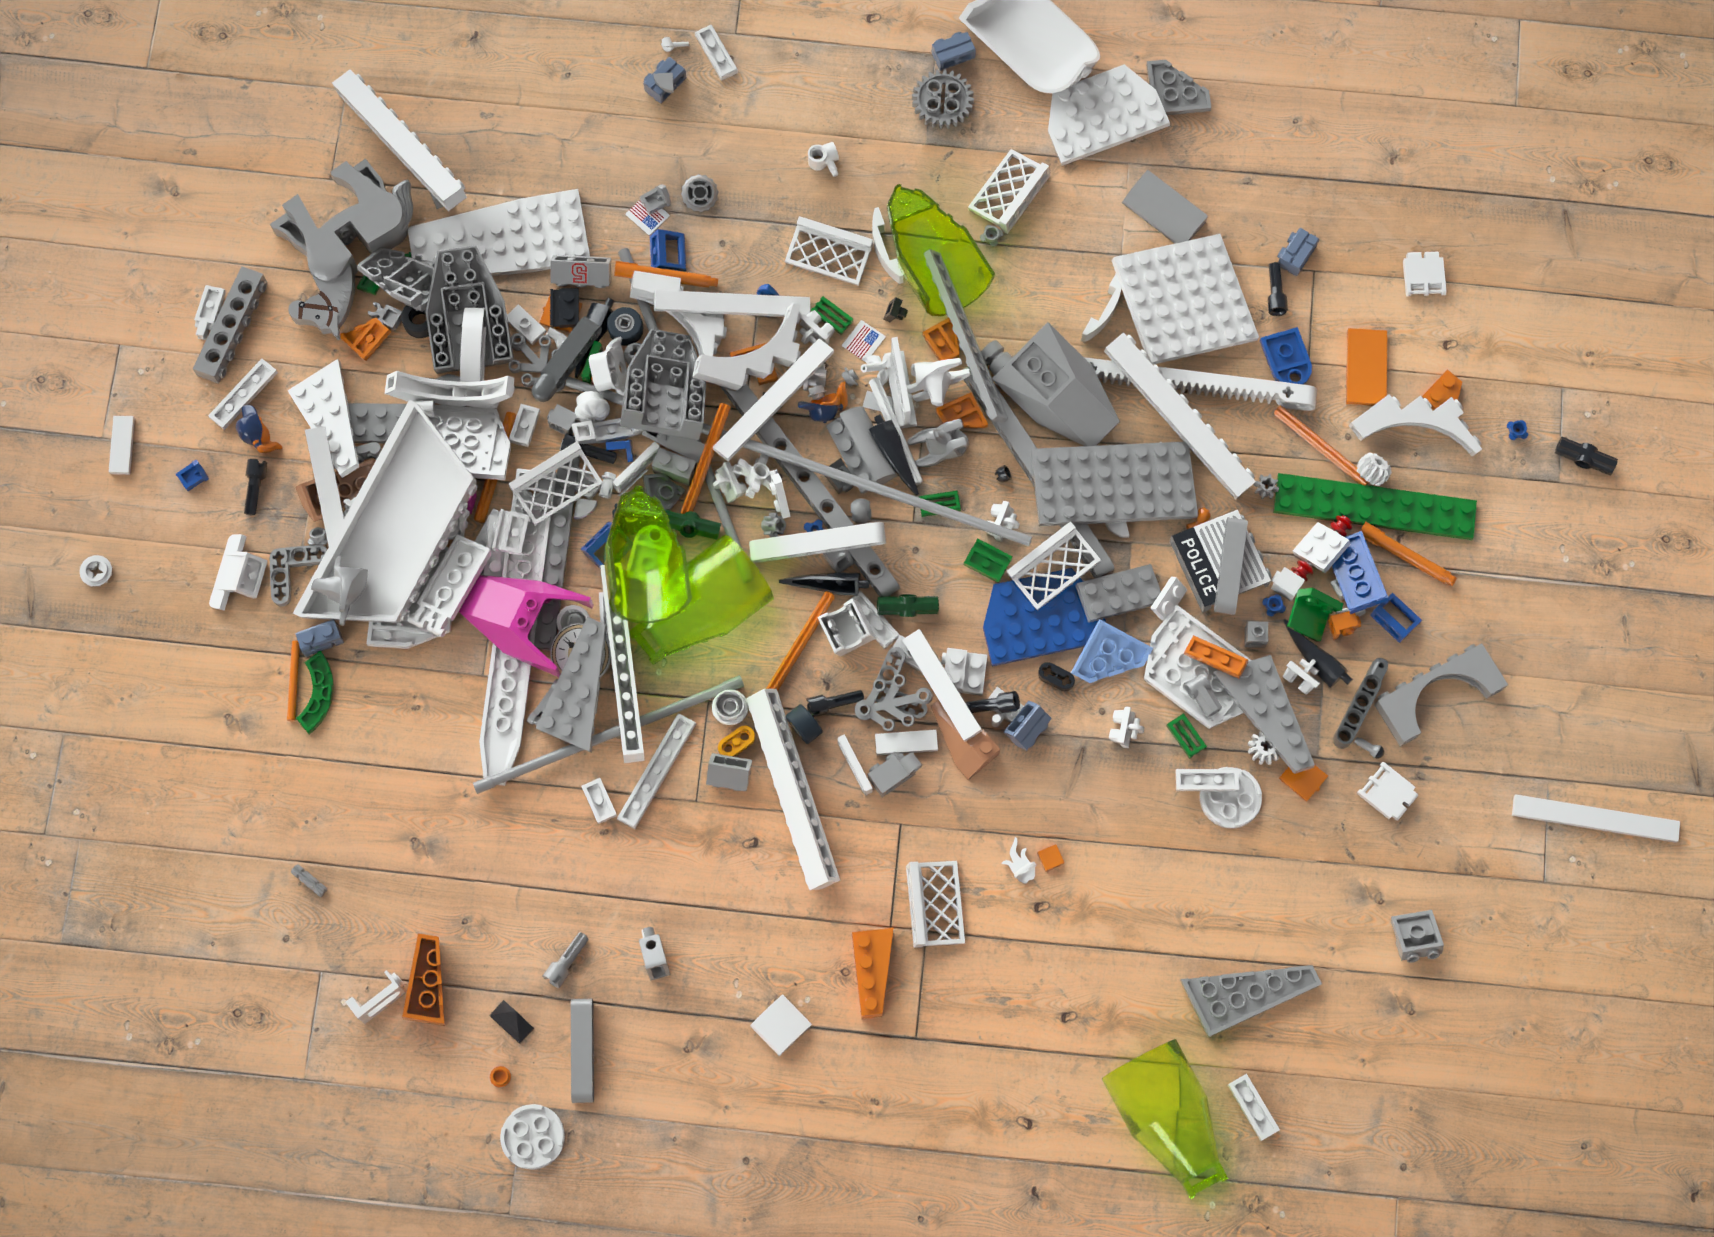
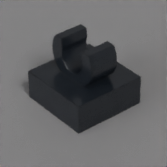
[883,297,908,322]

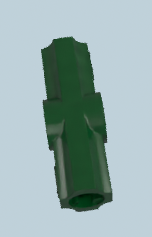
[659,509,721,540]
[877,594,939,617]

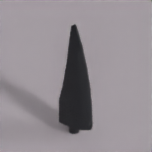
[575,298,614,379]
[869,414,919,496]
[779,572,869,596]
[1283,619,1353,688]

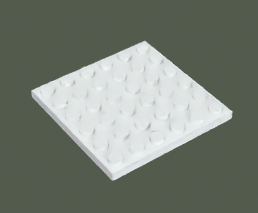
[1112,234,1259,365]

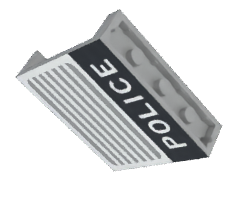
[1169,510,1272,613]

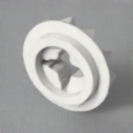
[80,555,113,587]

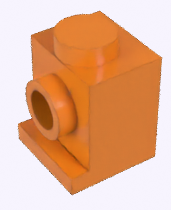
[1328,611,1361,640]

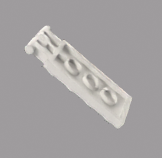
[408,534,493,637]

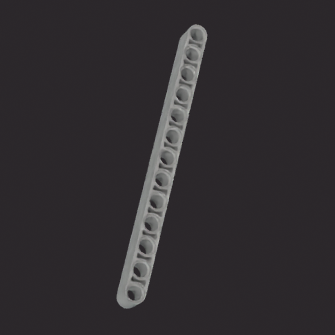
[963,367,1114,578]

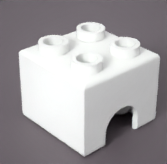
[817,599,876,657]

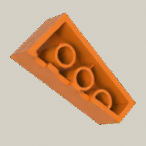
[852,928,894,1019]
[402,933,445,1026]

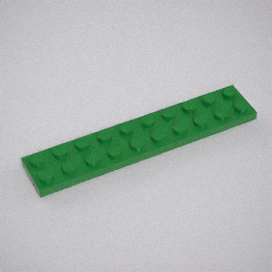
[1273,473,1477,540]

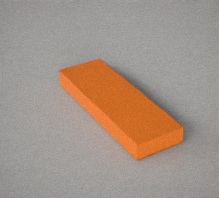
[1184,635,1249,679]

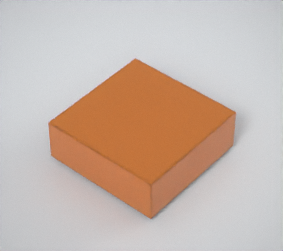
[1037,844,1065,872]

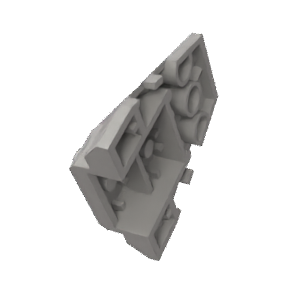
[357,248,436,312]

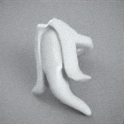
[1002,837,1037,884]

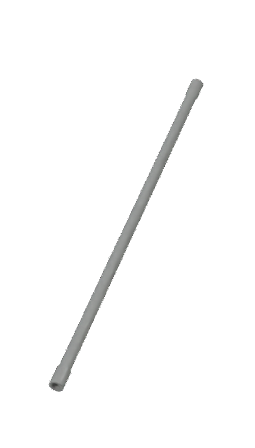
[618,248,755,585]

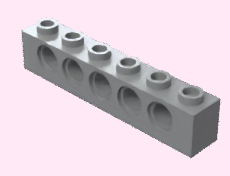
[193,266,267,384]

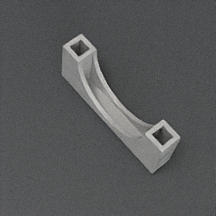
[1374,643,1508,747]

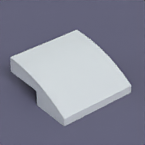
[750,994,812,1056]

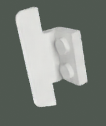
[209,534,268,610]

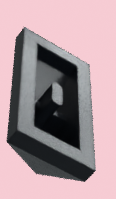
[489,1000,534,1044]

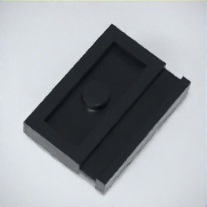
[550,288,579,328]

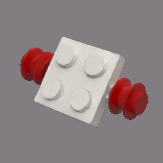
[1291,516,1352,582]

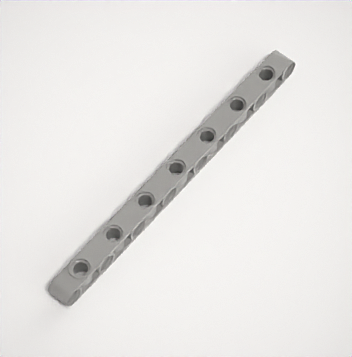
[720,384,900,597]

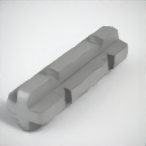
[291,864,327,897]

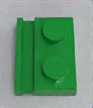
[963,538,1013,583]

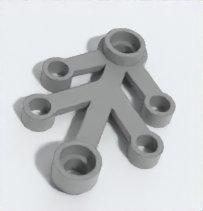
[509,333,565,392]
[855,674,933,731]

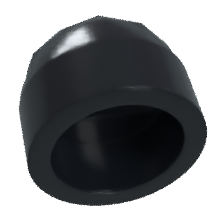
[995,465,1012,482]

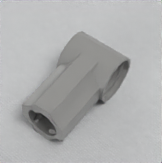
[1184,674,1222,717]

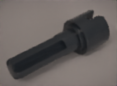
[1267,262,1288,316]
[560,433,617,464]
[244,459,268,516]
[806,690,864,717]
[965,691,1020,713]

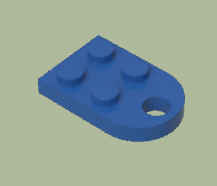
[1260,327,1312,385]

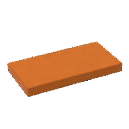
[1346,328,1387,406]

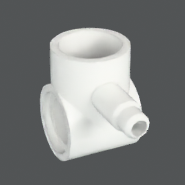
[808,142,839,177]

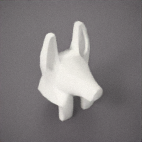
[906,358,971,406]

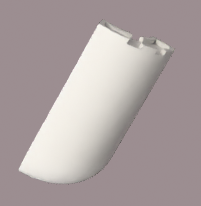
[959,0,1100,93]

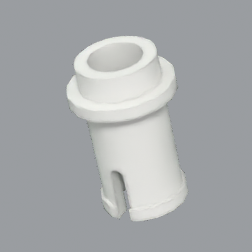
[598,472,616,499]

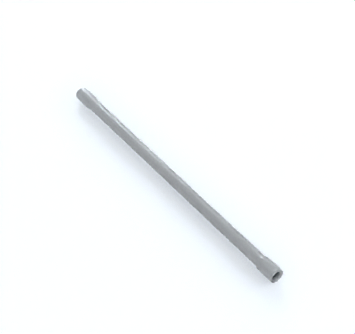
[473,675,744,794]

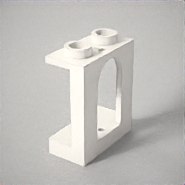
[346,970,406,1024]

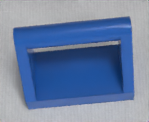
[650,229,686,272]
[580,522,633,569]
[1370,593,1422,643]

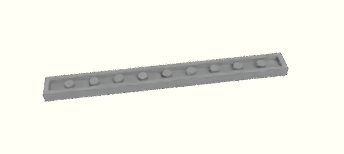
[924,249,1008,423]
[534,456,580,650]

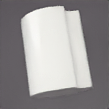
[413,400,435,417]

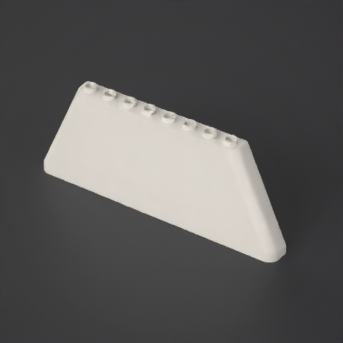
[293,399,478,623]

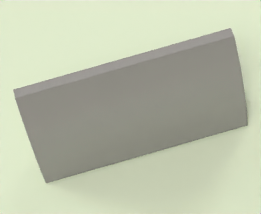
[1122,170,1208,243]

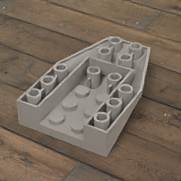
[426,246,514,374]
[992,322,1120,446]
[620,329,706,440]

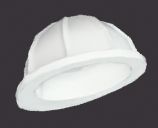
[557,605,590,631]

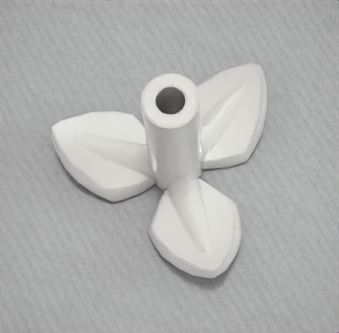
[861,353,893,385]

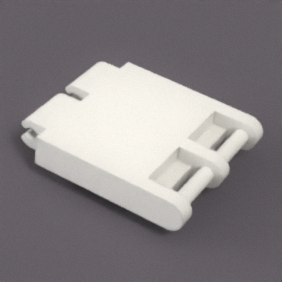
[1403,252,1446,296]
[1357,762,1418,821]

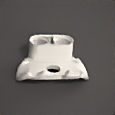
[589,337,627,396]

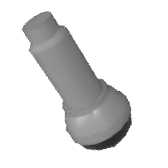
[1354,737,1384,759]

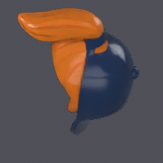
[798,381,848,423]
[236,405,283,453]

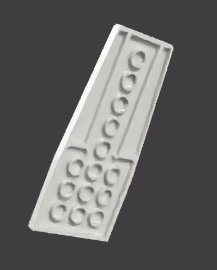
[408,189,590,276]

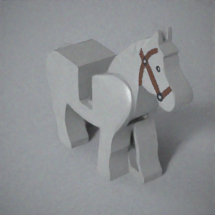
[270,159,413,340]

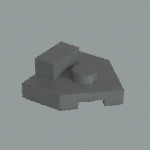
[643,473,686,515]

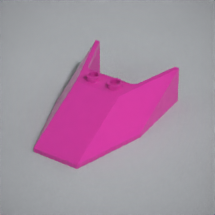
[459,575,594,677]

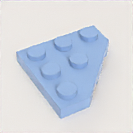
[1071,619,1153,683]

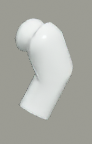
[546,327,567,349]

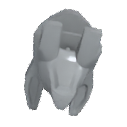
[907,419,969,467]
[311,556,368,625]

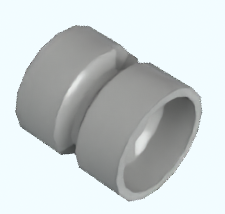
[981,340,1013,375]

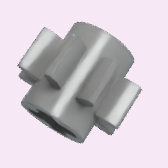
[1254,474,1279,499]
[761,513,786,538]

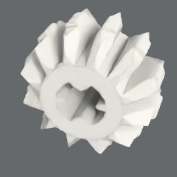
[1357,453,1392,486]
[1248,731,1279,765]

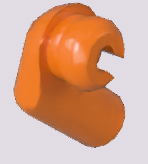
[1186,507,1211,529]

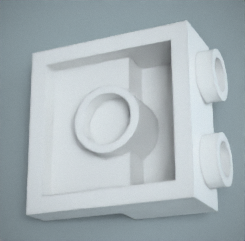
[941,648,987,696]

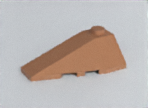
[295,459,376,522]
[931,699,1000,780]

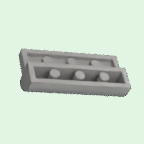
[826,407,898,494]

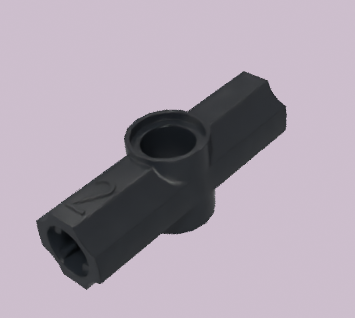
[1555,437,1618,476]

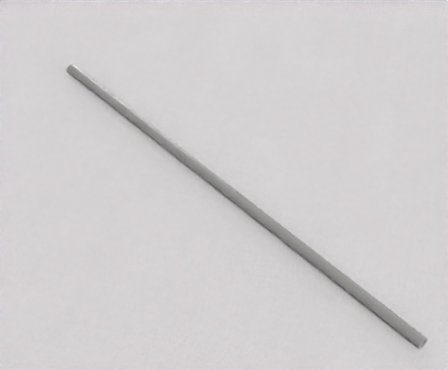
[565,377,1032,546]

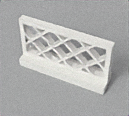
[968,149,1050,234]
[785,216,874,286]
[884,337,917,429]
[509,441,603,525]
[1007,521,1101,610]
[906,861,965,948]

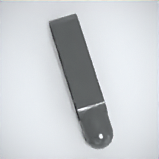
[532,317,602,402]
[1333,658,1388,749]

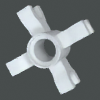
[732,454,782,499]

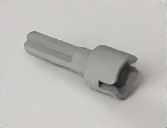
[542,932,588,988]

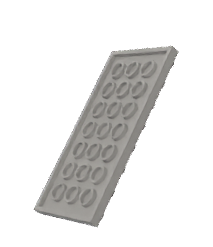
[1031,442,1198,526]

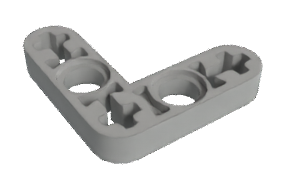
[269,545,327,607]
[872,647,928,719]

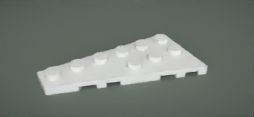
[288,359,359,478]

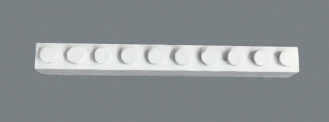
[332,70,467,211]
[1104,332,1256,500]
[600,563,645,763]
[746,689,840,890]

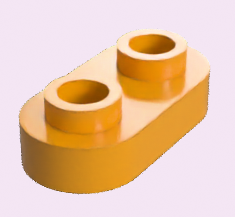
[718,726,755,757]

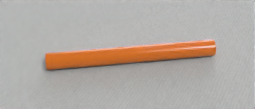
[287,641,300,721]

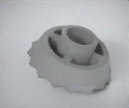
[681,174,719,212]

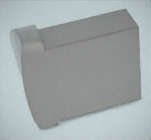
[640,184,671,215]

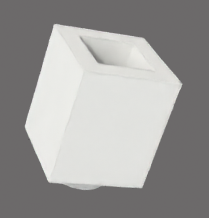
[1271,567,1305,601]

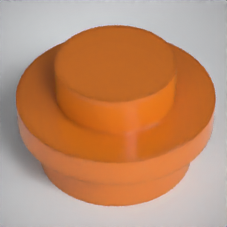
[490,1066,511,1088]

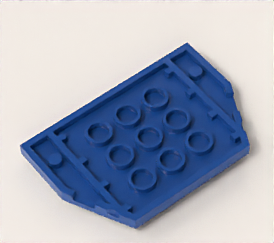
[983,568,1106,666]

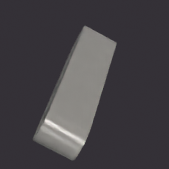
[1214,517,1248,615]
[571,998,594,1103]

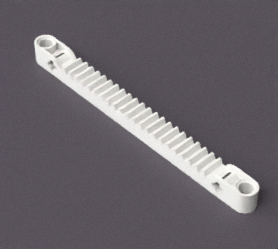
[1084,357,1317,411]

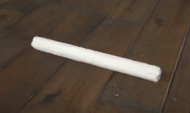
[869,377,923,485]

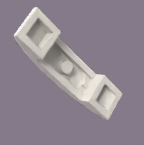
[872,207,903,284]
[1081,274,1121,342]
[460,308,485,382]
[572,418,643,444]

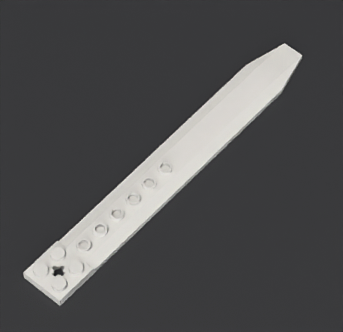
[479,469,557,786]

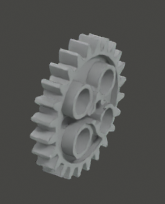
[912,69,974,129]

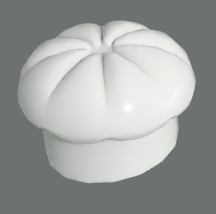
[575,391,610,423]
[712,690,748,725]

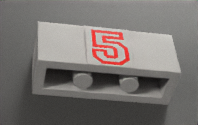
[550,255,611,288]

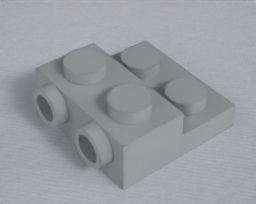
[1391,910,1444,963]

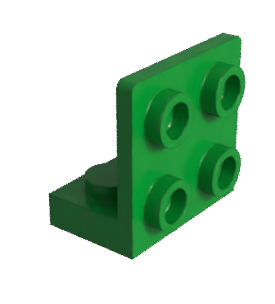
[1287,587,1344,642]

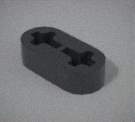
[1038,662,1075,691]

